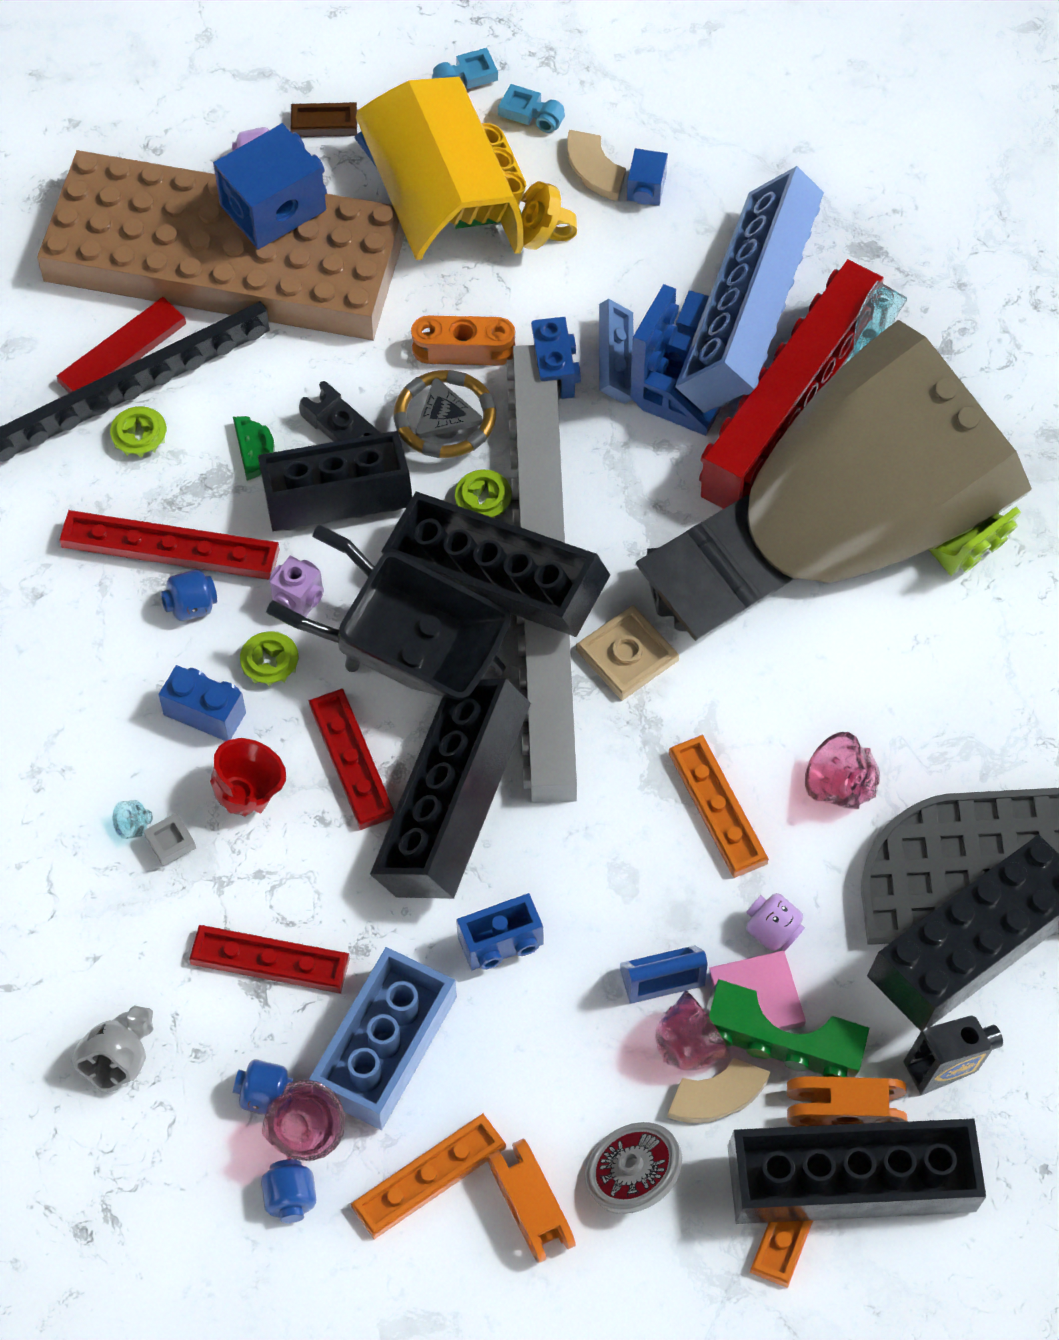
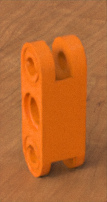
[411,315,516,365]
[787,1076,908,1127]
[487,1138,576,1264]

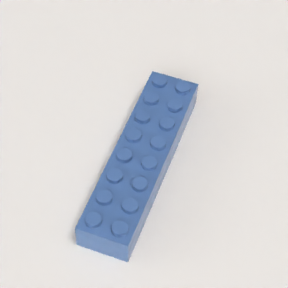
[675,166,824,413]

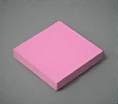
[708,950,806,1031]

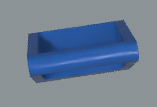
[620,945,708,1004]

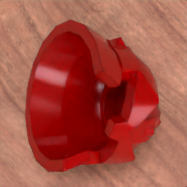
[210,738,287,817]

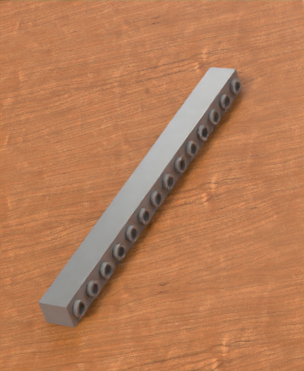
[507,345,577,803]

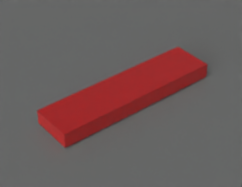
[56,297,186,393]
[308,688,395,830]
[189,924,350,994]

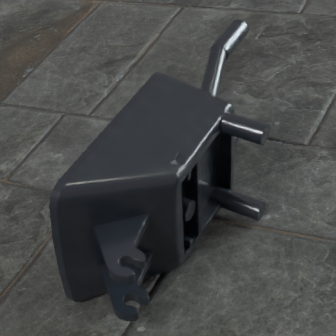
[266,524,511,700]

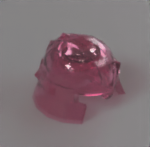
[805,732,880,809]
[655,990,730,1071]
[262,1079,346,1161]

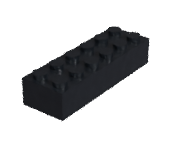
[381,491,610,637]
[370,678,531,899]
[867,834,1059,1033]
[727,1118,986,1224]

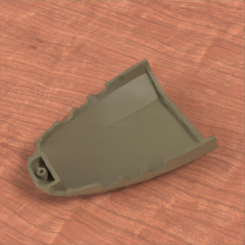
[747,320,1032,584]

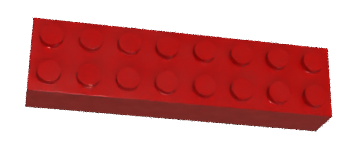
[699,259,884,509]

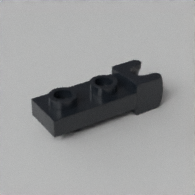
[299,381,381,442]

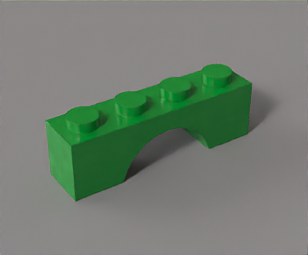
[699,979,870,1077]

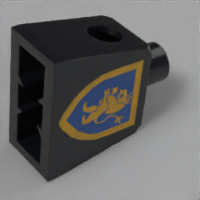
[903,1015,1003,1095]

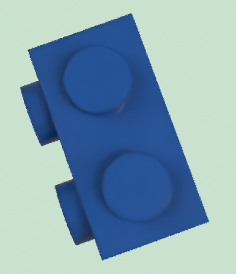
[158,665,246,741]
[456,893,544,971]

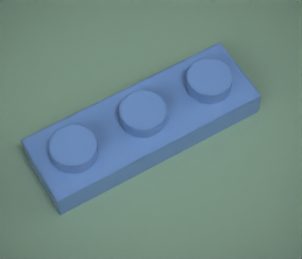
[599,298,634,404]

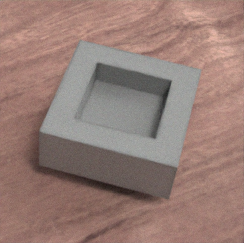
[143,813,196,866]

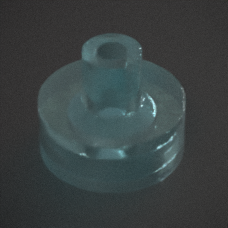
[112,800,153,839]

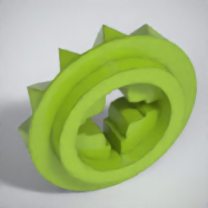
[110,406,167,458]
[455,469,512,518]
[240,631,299,687]

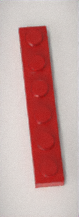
[59,510,280,580]

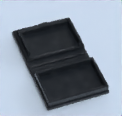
[635,495,795,641]

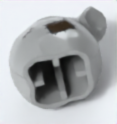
[71,1005,154,1092]

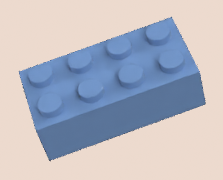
[309,947,457,1130]

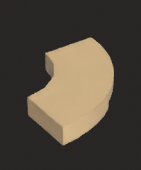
[567,129,626,201]
[667,1058,771,1123]

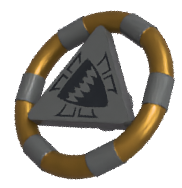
[393,370,497,458]

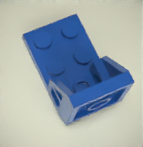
[630,284,722,436]

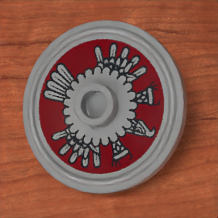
[585,1122,682,1214]

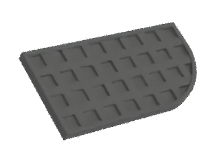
[861,788,1059,945]

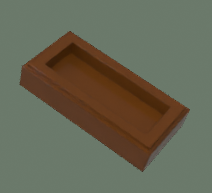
[290,102,358,137]

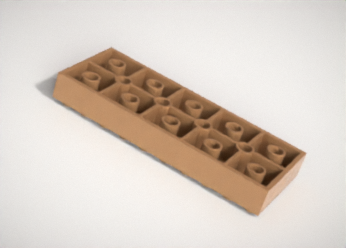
[37,150,405,341]

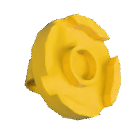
[521,181,577,250]

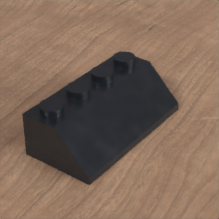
[258,431,412,532]

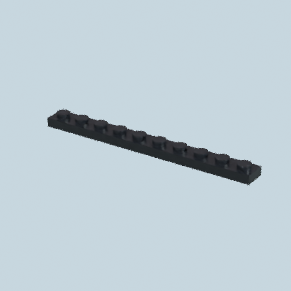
[0,301,270,462]

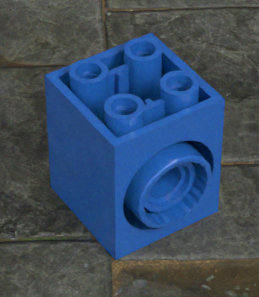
[213,123,327,250]

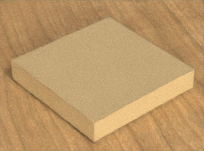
[576,605,679,701]

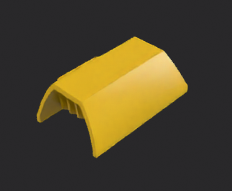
[356,77,527,260]

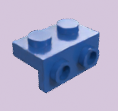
[531,316,581,399]

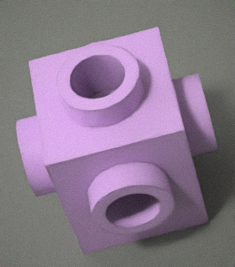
[269,555,324,617]

